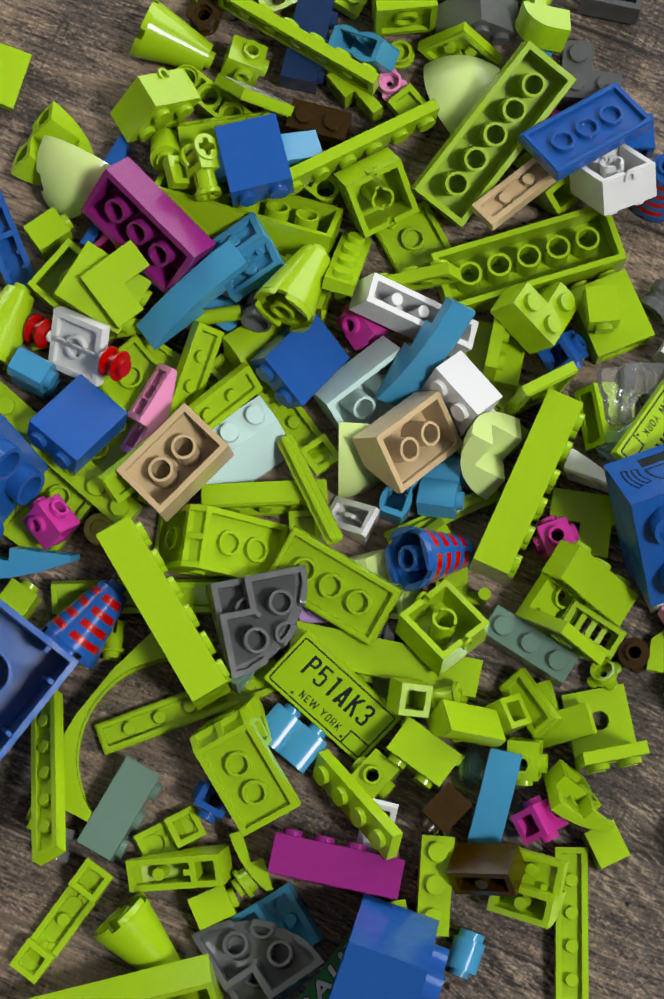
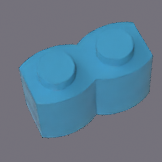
[328,24,400,73]
[7,346,62,401]
[416,454,468,519]
[379,479,421,525]
[266,703,327,775]

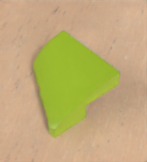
[543,759,615,833]

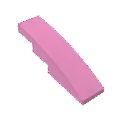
[119,363,177,494]

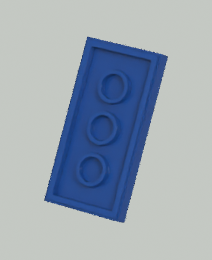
[518,82,655,181]

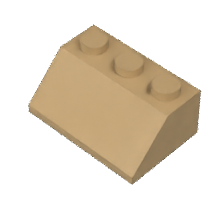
[351,390,463,493]
[116,403,234,522]

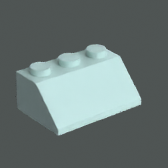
[313,336,421,431]
[206,395,286,484]

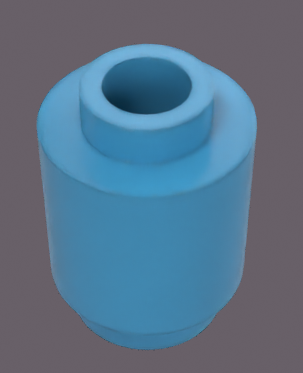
[446,928,486,980]

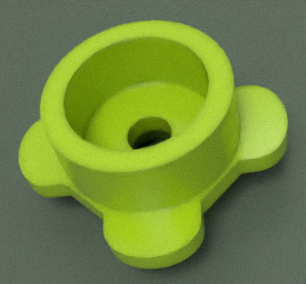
[587,659,622,691]

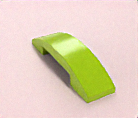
[255,374,338,477]
[9,857,114,985]

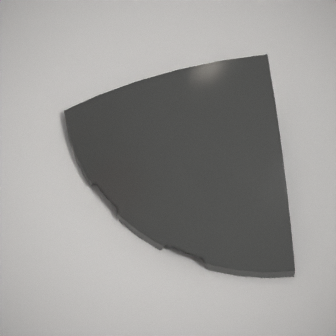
[205,565,307,679]
[192,919,325,999]

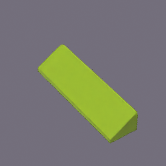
[201,479,328,516]

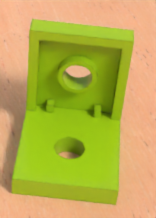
[515,573,607,666]
[560,683,650,775]

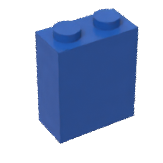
[214,113,294,207]
[250,313,350,409]
[27,374,128,475]

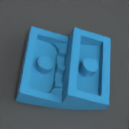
[209,212,285,303]
[231,882,324,946]

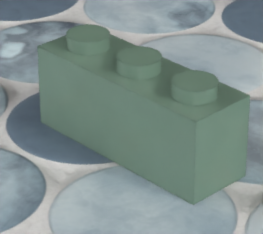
[485,605,580,688]
[77,756,164,862]

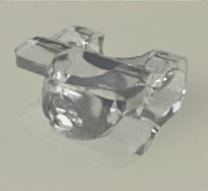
[597,362,664,427]

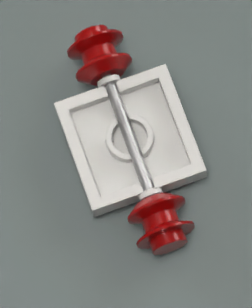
[23,306,131,387]

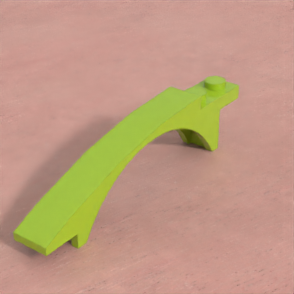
[25,632,169,830]

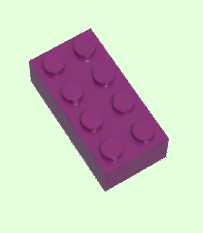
[81,157,216,294]
[267,828,405,901]

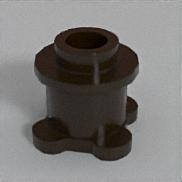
[186,0,222,36]
[613,637,650,674]

